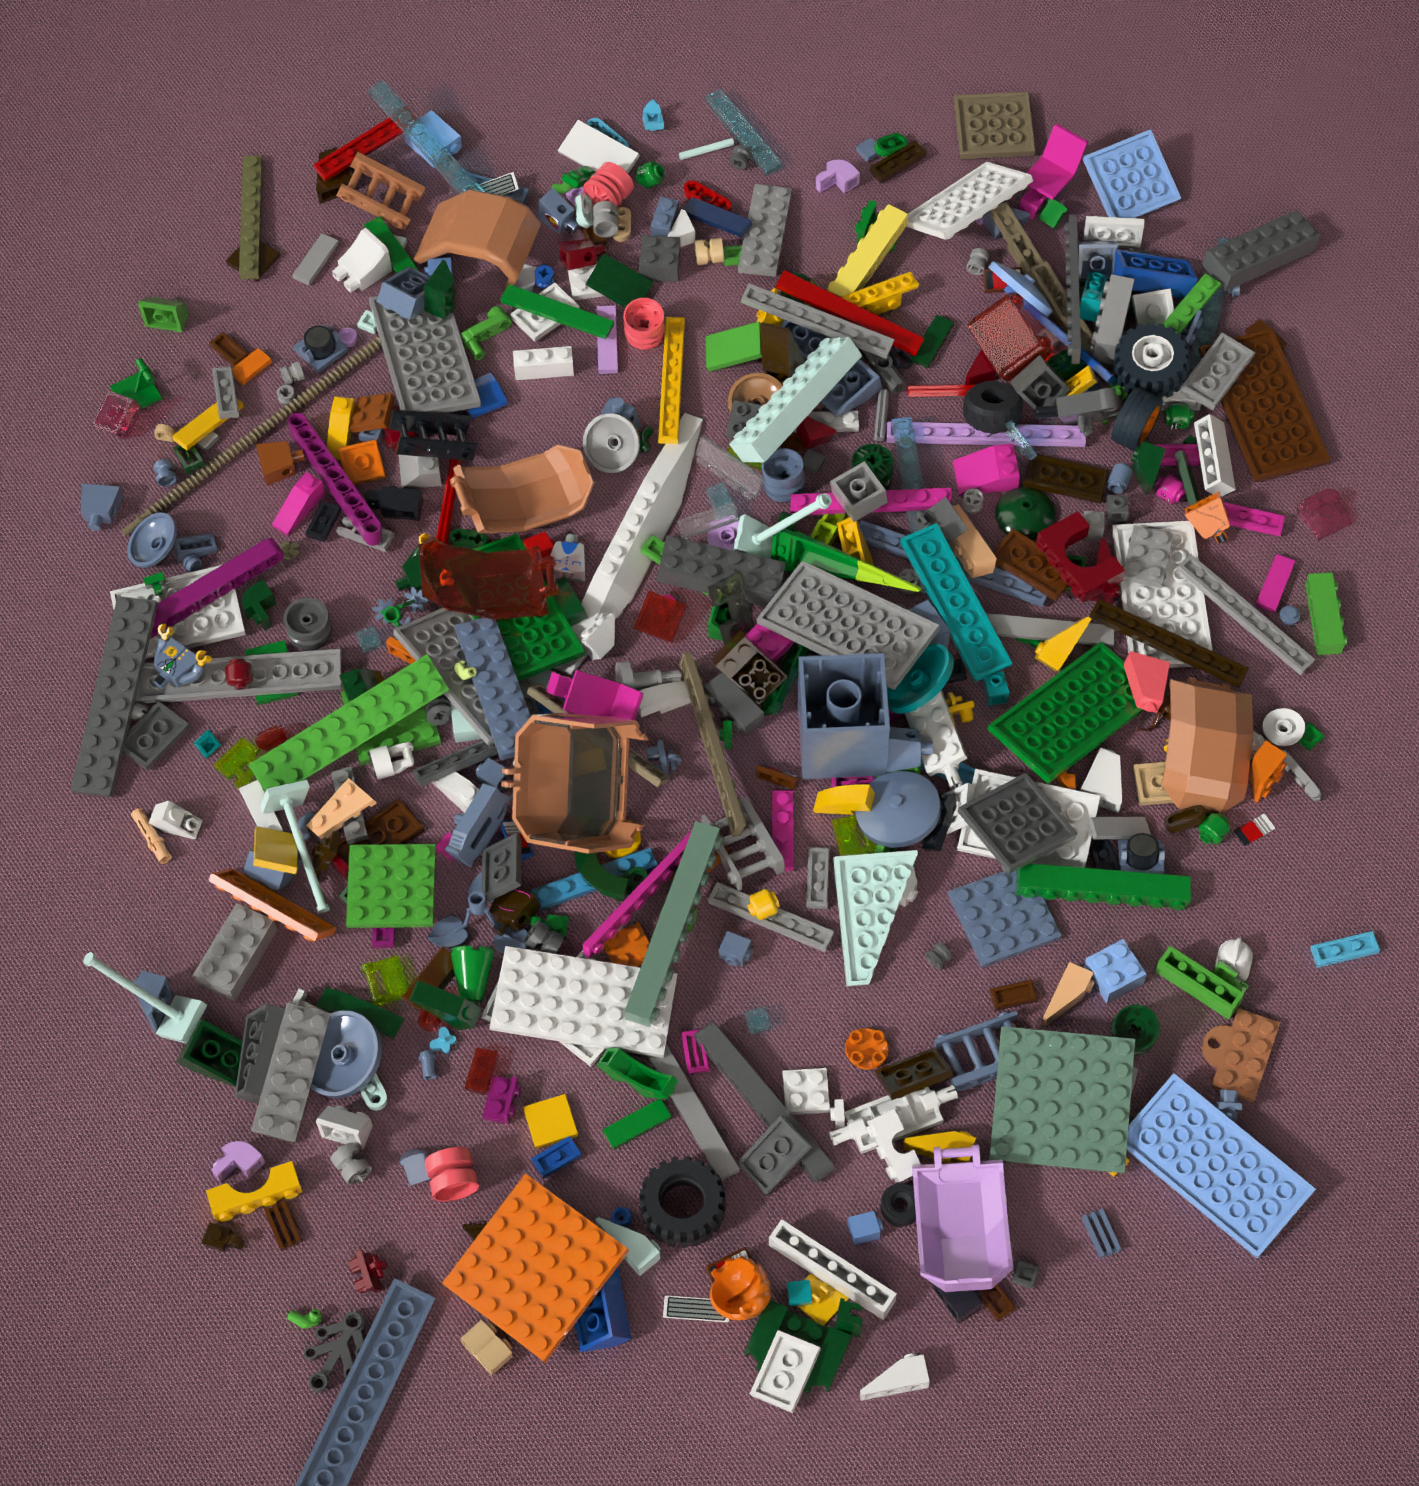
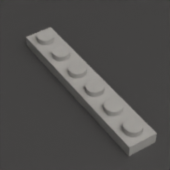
[708,882,834,953]

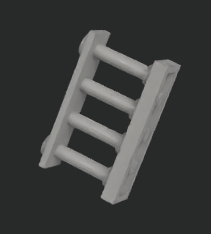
[701,797,785,891]

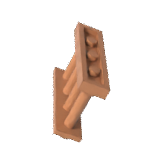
[336,152,426,231]

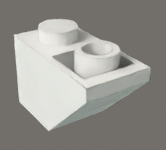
[579,613,615,660]
[149,801,203,839]

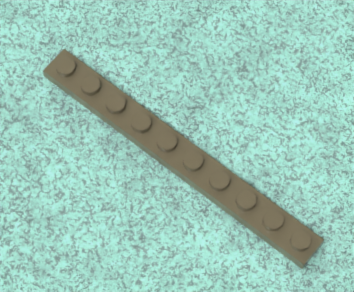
[679,652,746,837]

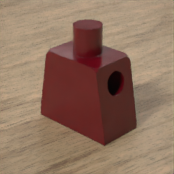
[558,239,606,270]

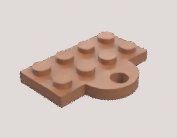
[1202,1008,1280,1103]

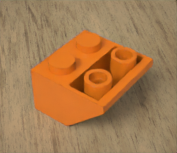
[1249,741,1287,803]

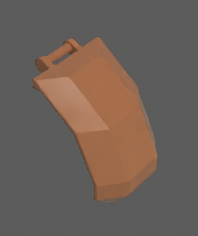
[450,445,594,533]
[1161,677,1253,814]

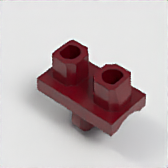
[348,1249,388,1293]

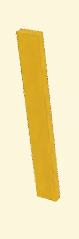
[658,317,685,444]

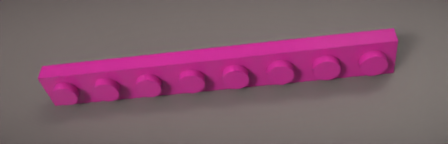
[790,488,952,515]
[583,830,692,959]

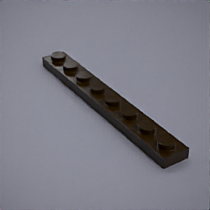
[1089,599,1249,688]

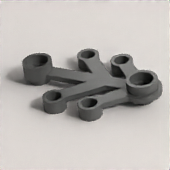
[304,1311,365,1393]

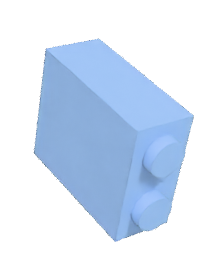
[403,110,462,168]

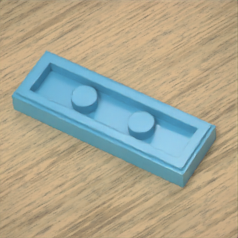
[1310,931,1380,968]

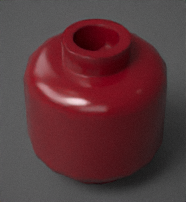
[225,658,253,690]

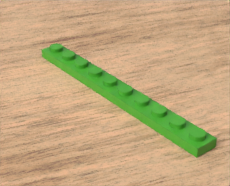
[1100,273,1221,425]

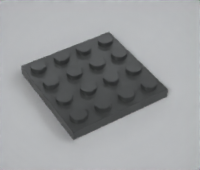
[957,773,1077,874]

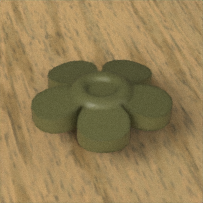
[280,541,299,560]

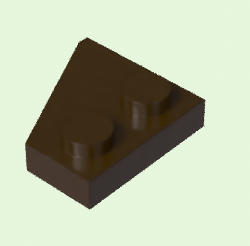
[312,831,341,882]

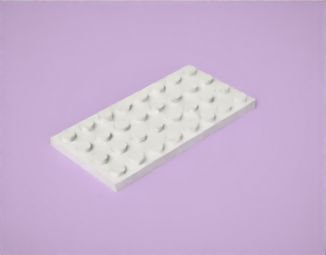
[1112,521,1213,668]
[490,946,677,1058]

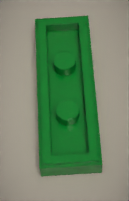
[602,1099,672,1150]

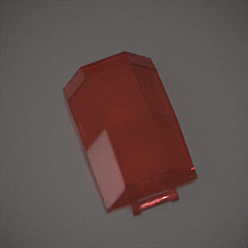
[418,537,559,620]

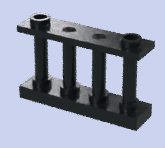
[388,409,478,461]

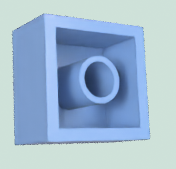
[1084,939,1146,1004]

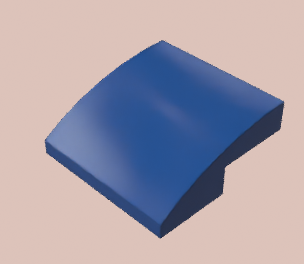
[466,372,508,419]

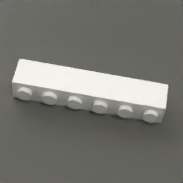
[769,1219,897,1320]

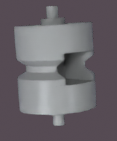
[330,1142,372,1186]

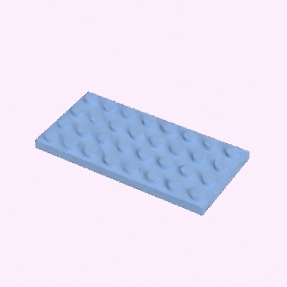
[1127,1073,1316,1259]

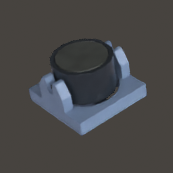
[293,325,348,374]
[1118,833,1165,874]

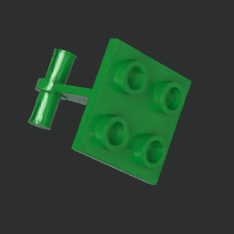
[110,358,162,416]

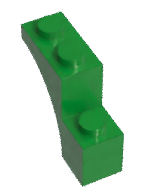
[596,1048,678,1099]

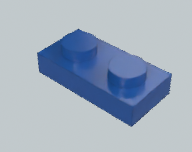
[531,1136,582,1179]

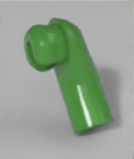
[552,182,573,194]

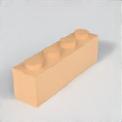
[948,504,997,578]

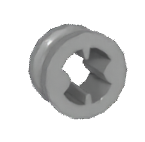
[277,385,295,405]

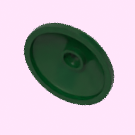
[995,487,1056,540]

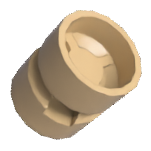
[694,238,724,265]

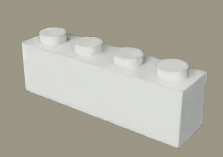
[1194,414,1236,496]

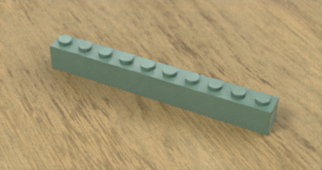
[624,821,723,1027]

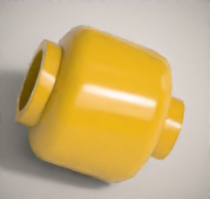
[747,889,780,920]

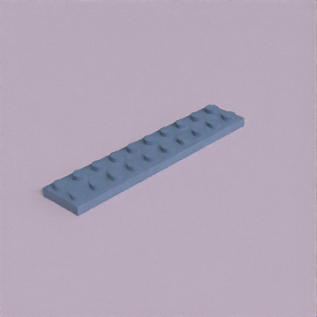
[295,1278,435,1486]

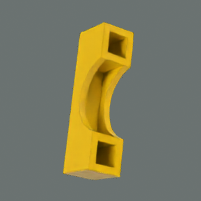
[206,1161,303,1222]

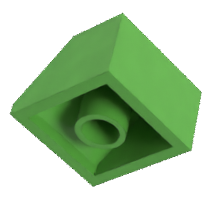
[138,297,189,332]

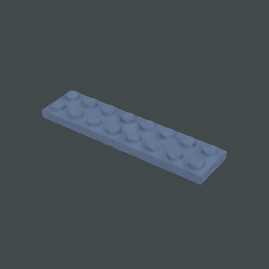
[454,615,531,760]

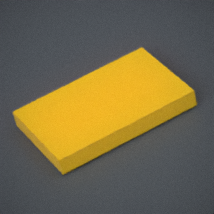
[253,826,298,874]

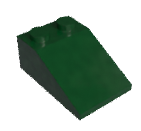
[176,1019,243,1088]

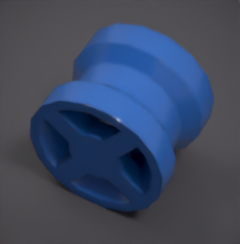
[535,265,554,290]

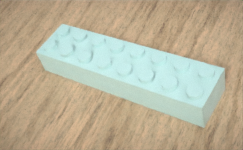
[729,337,862,462]

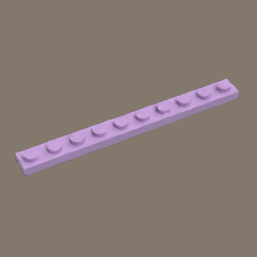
[887,422,1086,447]

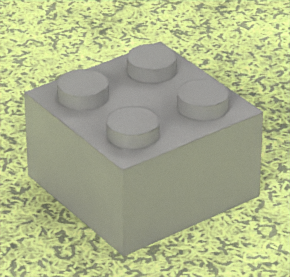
[830,461,888,522]

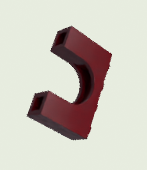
[1036,511,1126,603]

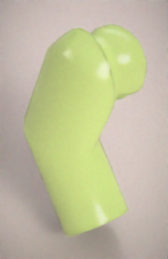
[454,660,477,680]

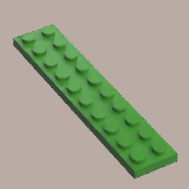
[248,654,449,792]

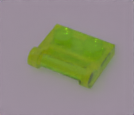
[831,815,877,856]
[361,955,408,1006]

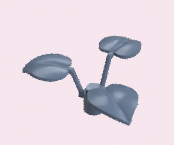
[428,872,528,954]

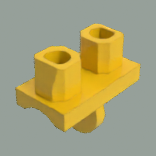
[945,692,975,724]

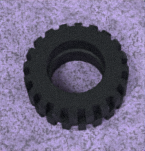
[639,1156,726,1248]

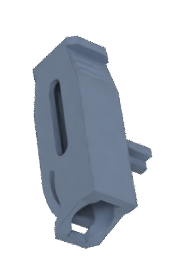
[444,784,513,867]

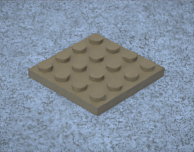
[954,92,1035,159]

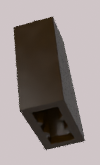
[316,147,355,204]

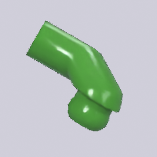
[287,1309,322,1329]

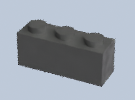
[704,672,764,737]

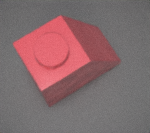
[1124,651,1170,713]

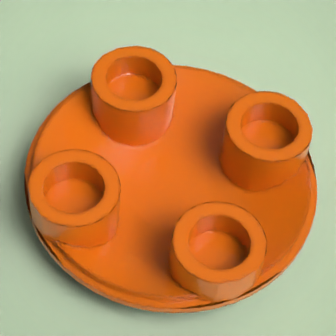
[845,1028,889,1070]

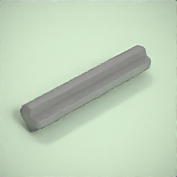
[874,389,889,442]

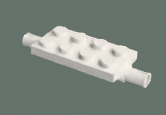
[905,690,968,790]
[829,1085,958,1154]

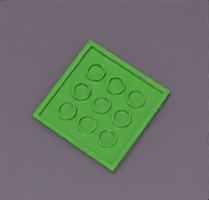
[340,691,441,766]
[346,844,436,928]

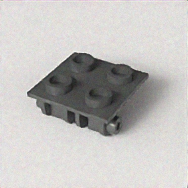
[725,400,763,439]
[913,497,968,543]

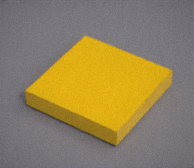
[523,1094,578,1149]

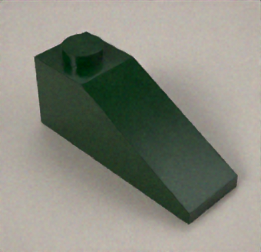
[409,980,482,1030]

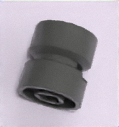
[523,920,564,954]

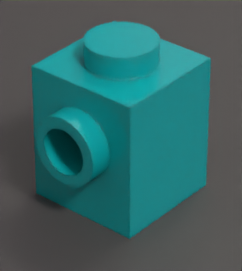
[982,671,1009,706]

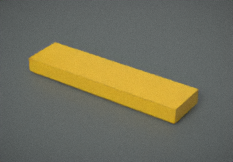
[173,399,243,450]

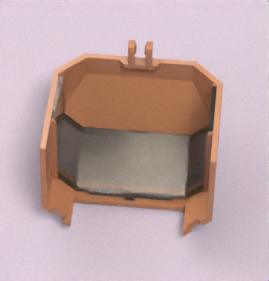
[502,713,649,854]

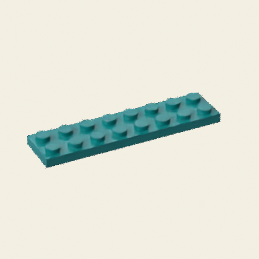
[900,523,1013,682]

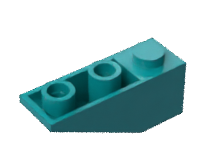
[1080,272,1107,322]

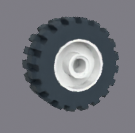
[1113,323,1191,399]

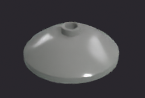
[583,413,640,473]

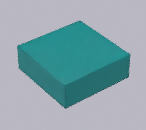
[787,1280,812,1306]

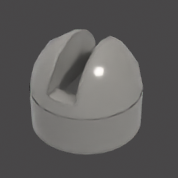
[131,703,148,720]

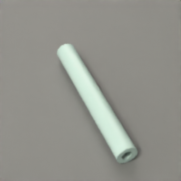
[679,138,734,160]

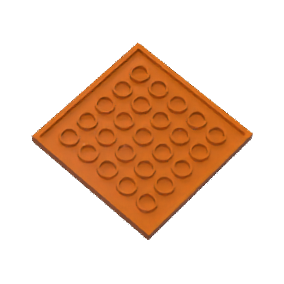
[442,1173,630,1363]

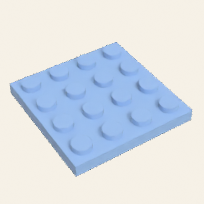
[1082,129,1181,218]

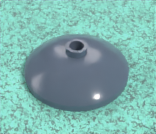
[127,513,177,568]

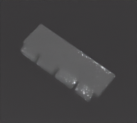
[696,435,764,501]

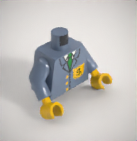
[153,624,212,689]

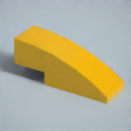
[813,785,875,815]

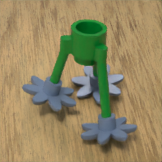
[372,587,429,641]

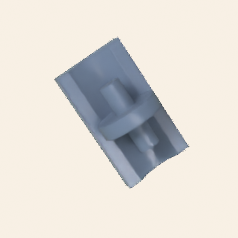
[646,740,682,783]
[1214,1090,1242,1123]

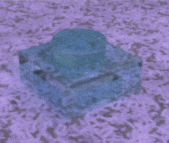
[355,626,382,653]
[744,1006,771,1035]

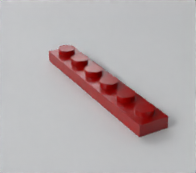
[314,107,417,181]

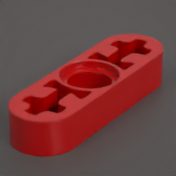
[684,180,731,212]

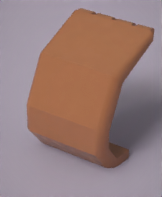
[413,189,541,288]

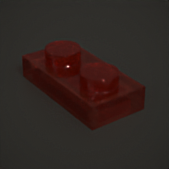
[464,1047,498,1095]

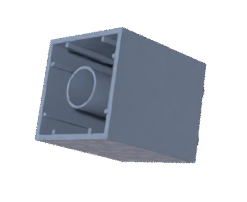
[798,653,890,779]

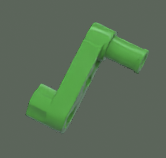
[460,306,512,360]

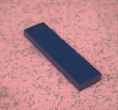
[681,197,753,238]

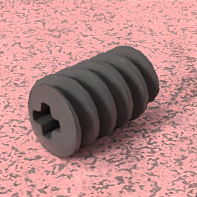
[424,693,452,725]

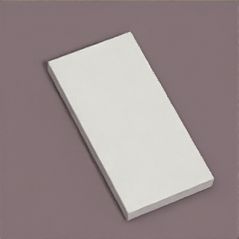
[558,120,640,173]

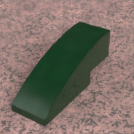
[548,576,588,627]

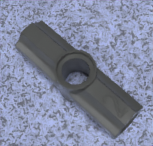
[861,349,907,394]

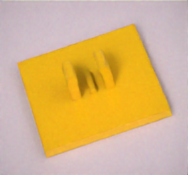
[788,1273,850,1326]

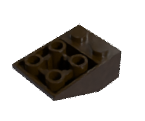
[761,322,805,385]
[712,630,788,706]

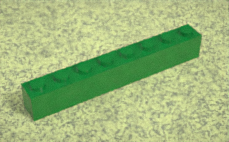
[1016,863,1191,910]

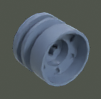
[762,448,805,502]

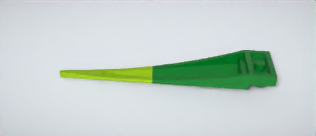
[771,529,922,592]

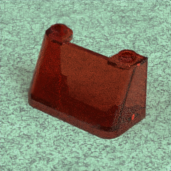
[968,292,1055,381]

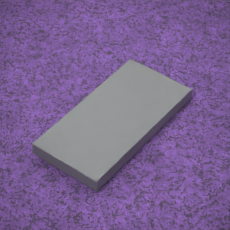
[1180,333,1255,411]

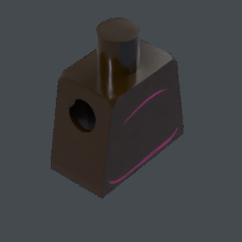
[489,888,541,936]

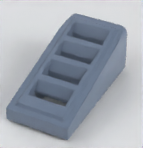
[173,533,218,563]

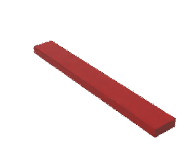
[775,270,924,356]

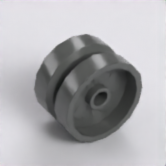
[284,597,332,651]

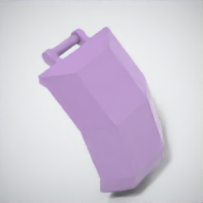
[912,1144,1014,1292]

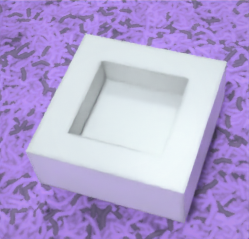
[830,1099,845,1128]

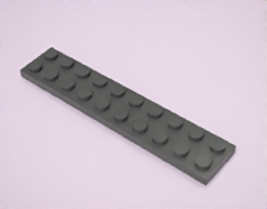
[70,596,159,798]

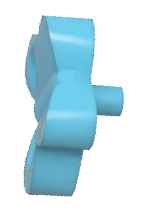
[430,1027,457,1054]

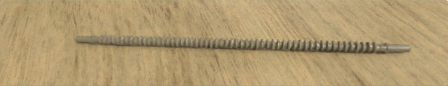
[121,337,382,536]

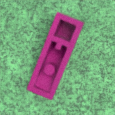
[272,472,325,536]

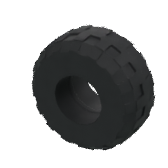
[963,381,1023,434]

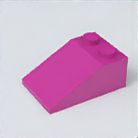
[953,443,1020,496]

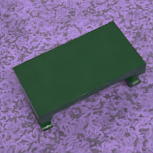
[836,1298,863,1338]

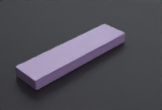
[596,305,618,374]

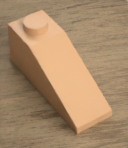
[1042,962,1095,1027]

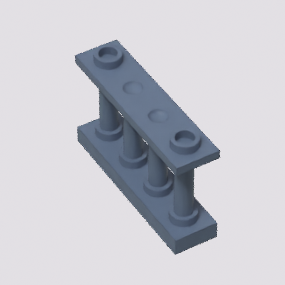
[934,1011,1018,1093]

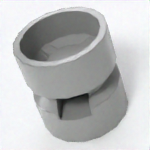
[593,201,618,238]

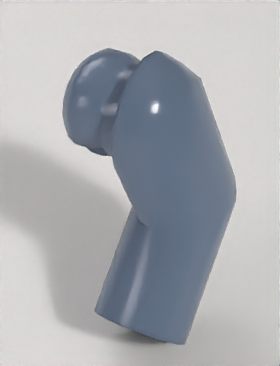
[298,811,315,841]

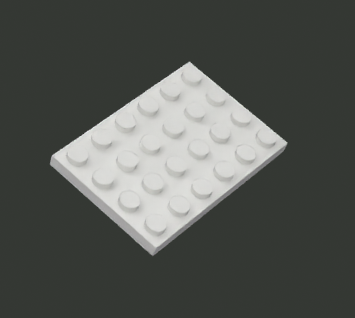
[906,162,1033,240]
[110,565,246,659]
[957,769,1100,868]

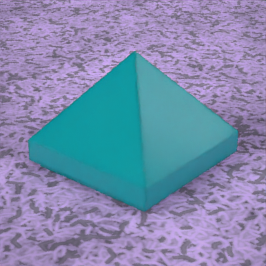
[193,729,221,758]

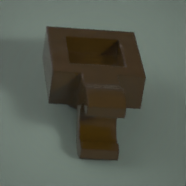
[201,1222,244,1252]

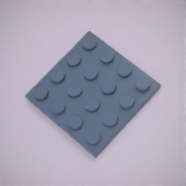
[948,870,1062,968]

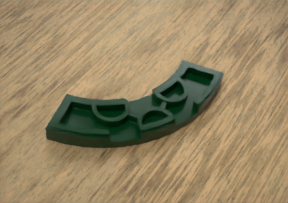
[574,851,629,900]

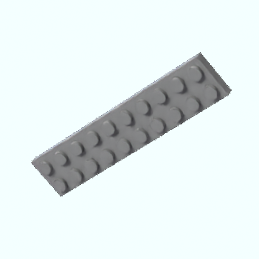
[135,649,342,704]

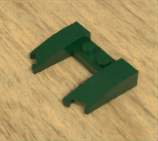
[744,1300,852,1393]

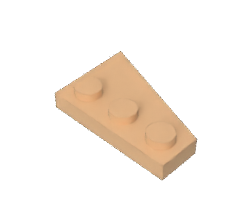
[306,778,377,839]

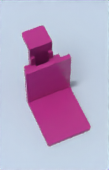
[1018,124,1088,219]
[546,670,643,720]

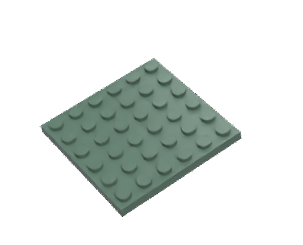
[990,1026,1135,1174]

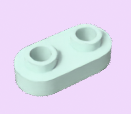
[575,193,593,228]
[360,1073,388,1111]

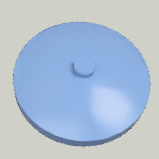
[988,261,1053,317]

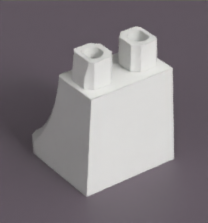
[332,228,392,292]

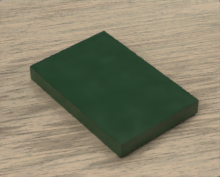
[585,253,654,308]

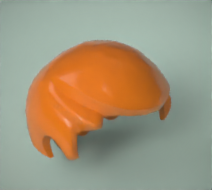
[710,1256,771,1320]

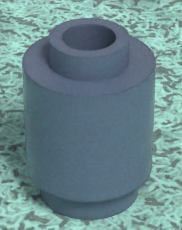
[1108,463,1133,494]

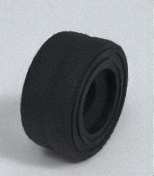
[880,1183,916,1227]

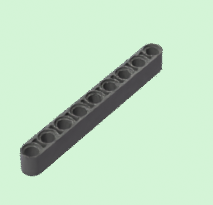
[694,1022,835,1183]

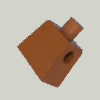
[256,441,305,486]

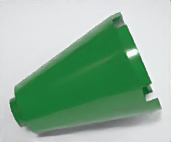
[451,946,494,1006]

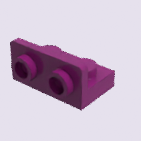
[482,1076,522,1125]

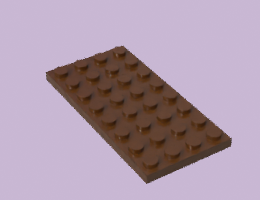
[1198,328,1331,483]

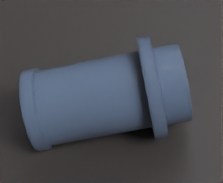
[418,1050,437,1080]

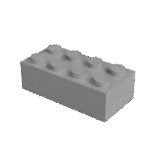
[1090,274,1134,365]
[193,903,277,1002]

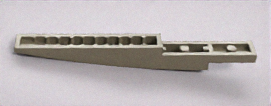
[989,202,1094,356]

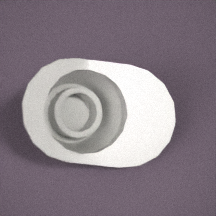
[1215,938,1253,981]

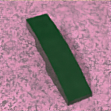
[316,987,404,1040]

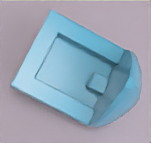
[642,99,664,131]

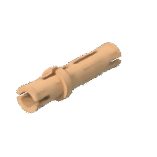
[131,808,172,864]

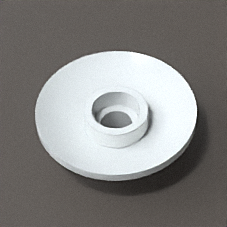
[1262,708,1305,746]

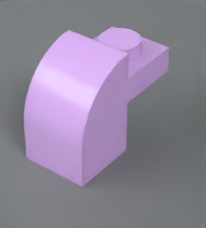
[816,160,860,194]
[211,1141,265,1183]

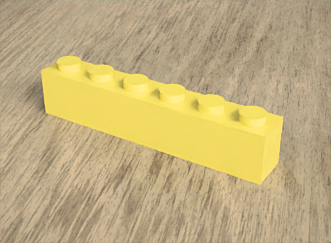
[827,204,908,298]

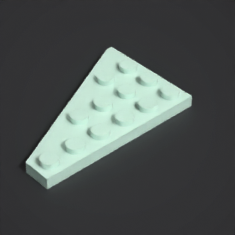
[833,850,918,987]

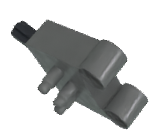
[1034,388,1123,437]

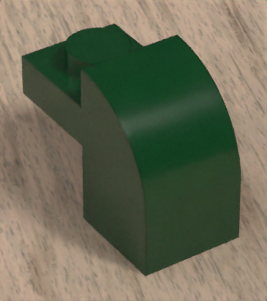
[242,580,276,631]

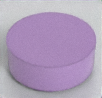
[338,328,358,347]

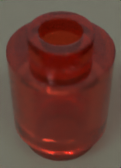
[255,725,288,752]

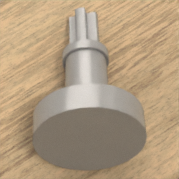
[615,661,681,689]

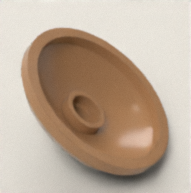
[728,373,783,413]

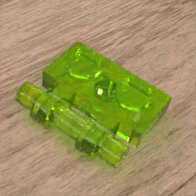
[213,737,263,789]

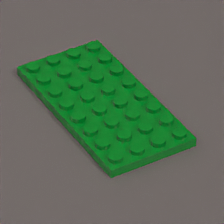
[443,533,585,681]
[987,642,1144,784]

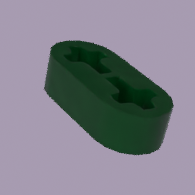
[450,528,488,551]

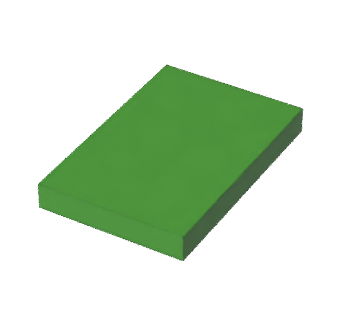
[705,322,762,372]

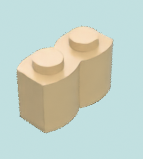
[461,1320,513,1375]

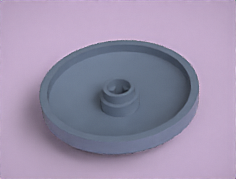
[856,771,941,848]
[310,1011,382,1098]

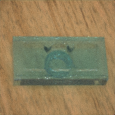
[705,481,738,520]

